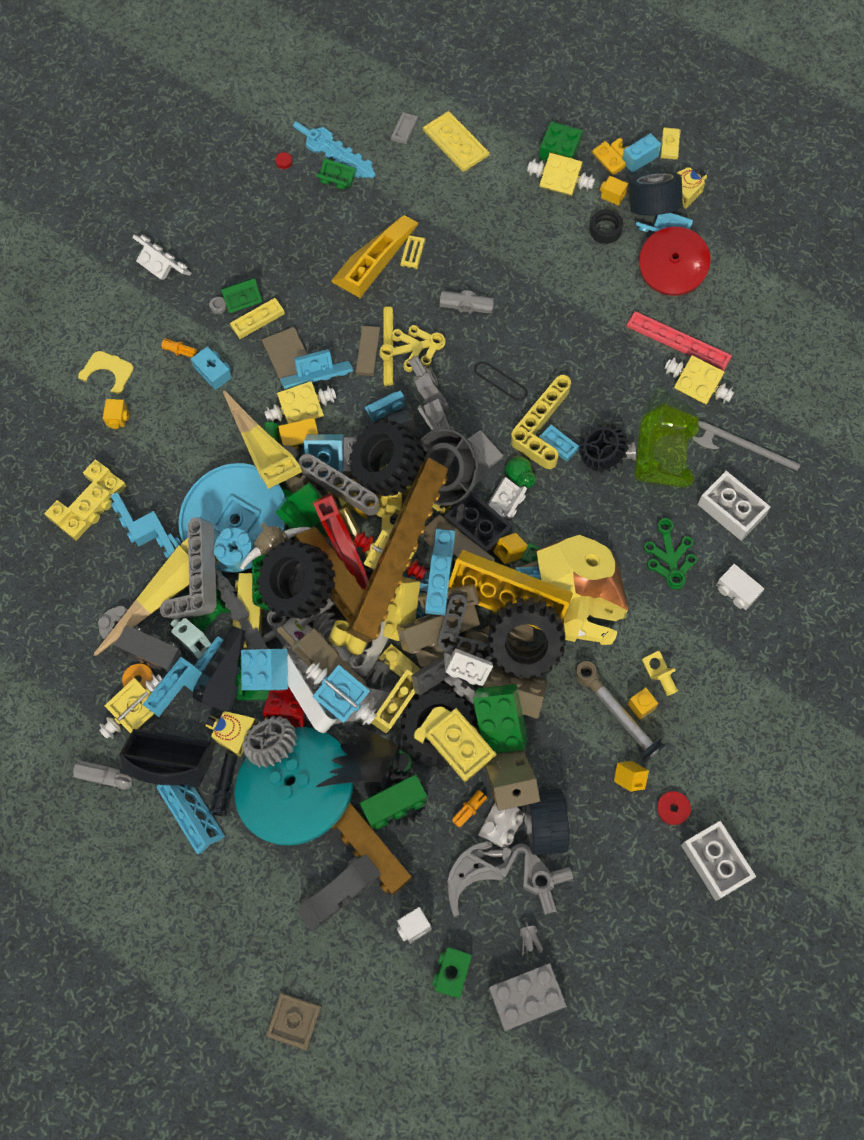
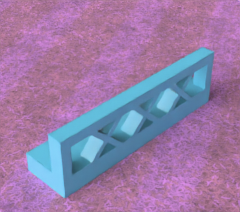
[156,784,225,855]

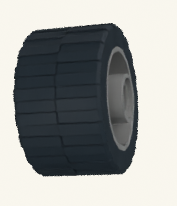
[629,172,683,216]
[524,788,570,855]

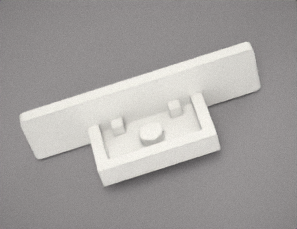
[133,234,192,280]

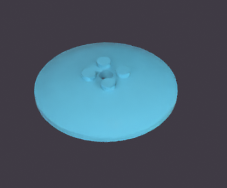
[179,463,287,573]

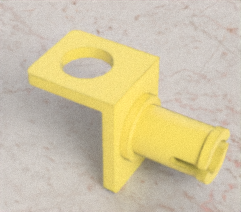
[642,651,678,696]

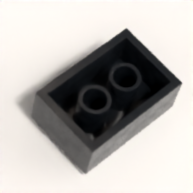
[444,491,513,555]

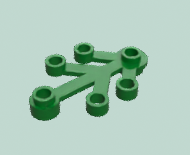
[644,518,697,590]

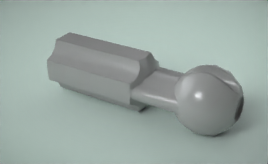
[73,760,135,790]

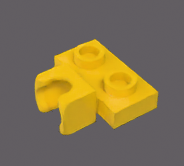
[592,138,629,175]

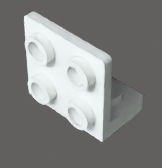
[444,648,493,686]

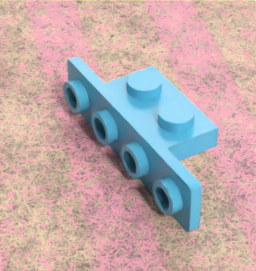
[636,212,693,232]
[280,349,353,389]

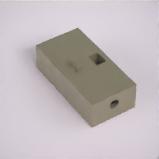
[484,750,540,811]

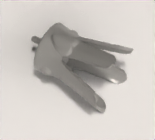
[520,922,543,955]

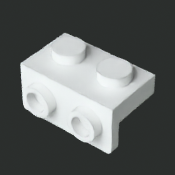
[487,477,527,520]
[478,803,524,849]

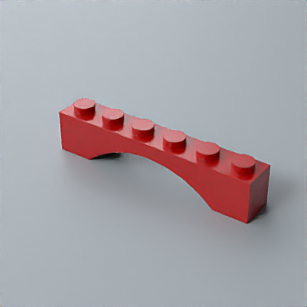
[313,493,370,590]

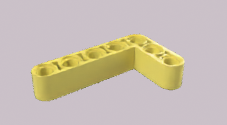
[511,375,571,469]

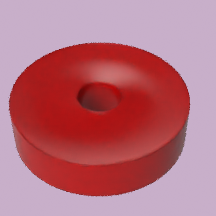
[657,791,691,825]

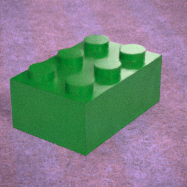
[473,684,528,753]

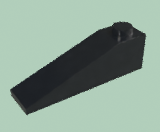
[192,626,245,712]

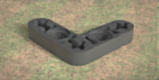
[437,594,492,661]

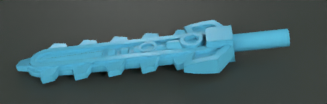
[293,121,376,178]

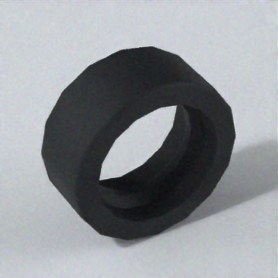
[589,209,623,244]

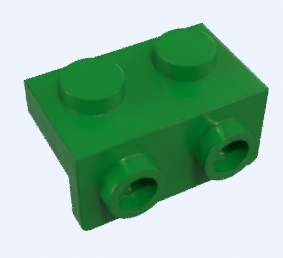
[316,158,357,190]

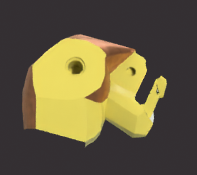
[532,535,628,645]

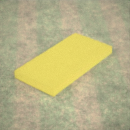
[423,111,490,172]

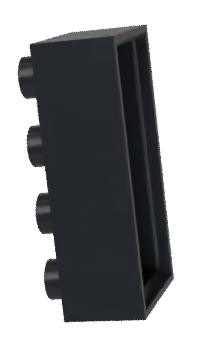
[119,729,212,787]

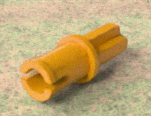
[161,338,197,358]
[452,790,487,827]

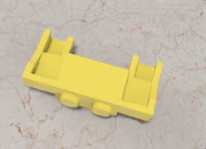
[44,459,127,541]

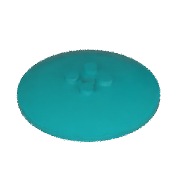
[234,727,354,846]

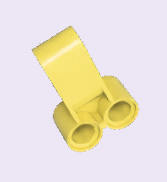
[328,620,367,655]

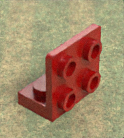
[263,686,305,727]

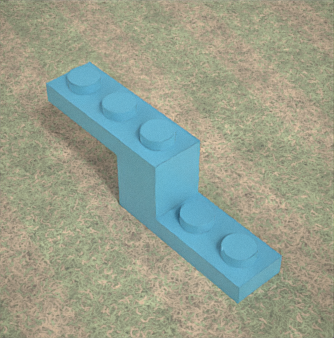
[111,492,175,560]
[425,529,455,615]
[143,636,223,717]

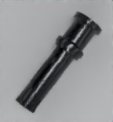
[208,753,238,817]

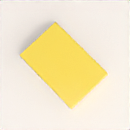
[425,708,497,782]

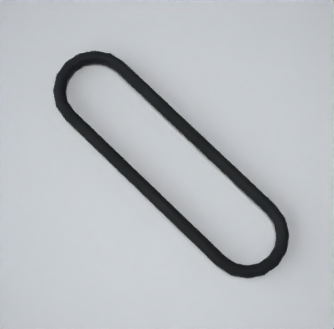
[474,361,528,401]

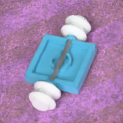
[306,662,377,725]

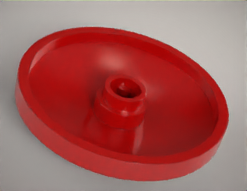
[639,227,710,296]

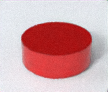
[275,152,292,169]

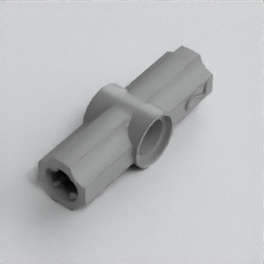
[440,290,494,314]

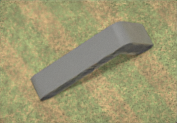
[160,517,217,620]

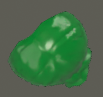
[504,457,536,489]

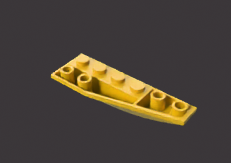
[331,215,418,298]

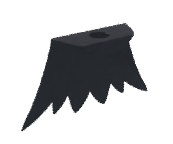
[316,721,400,790]

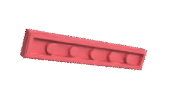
[627,311,732,371]

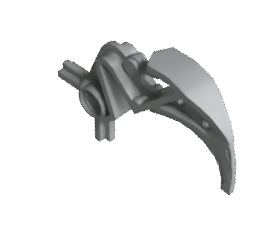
[408,355,454,431]
[447,842,573,917]

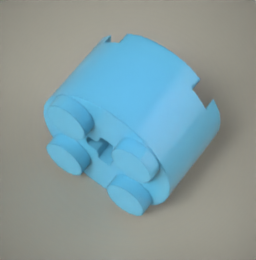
[214,528,255,572]

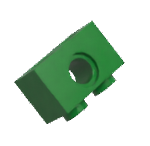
[432,947,472,999]

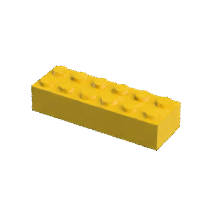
[448,550,573,630]

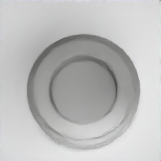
[209,297,227,314]

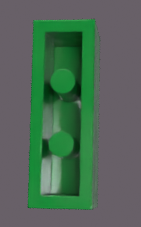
[360,775,428,829]

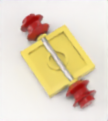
[353,530,427,580]

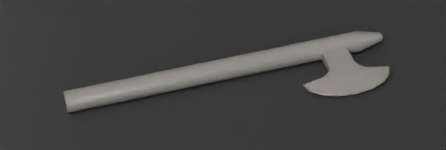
[692,420,800,471]

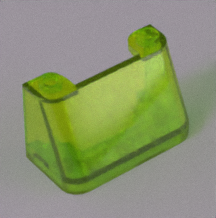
[634,403,699,488]

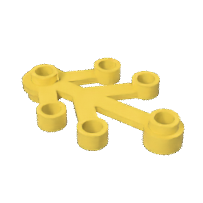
[379,325,445,372]

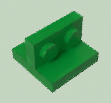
[220,278,262,313]

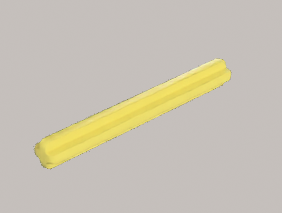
[383,307,393,386]

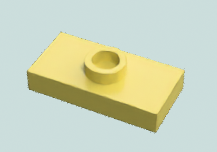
[661,128,680,159]

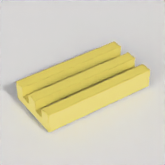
[400,235,425,269]

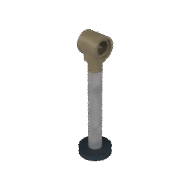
[576,661,666,763]

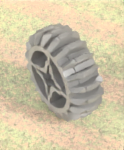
[242,715,298,768]

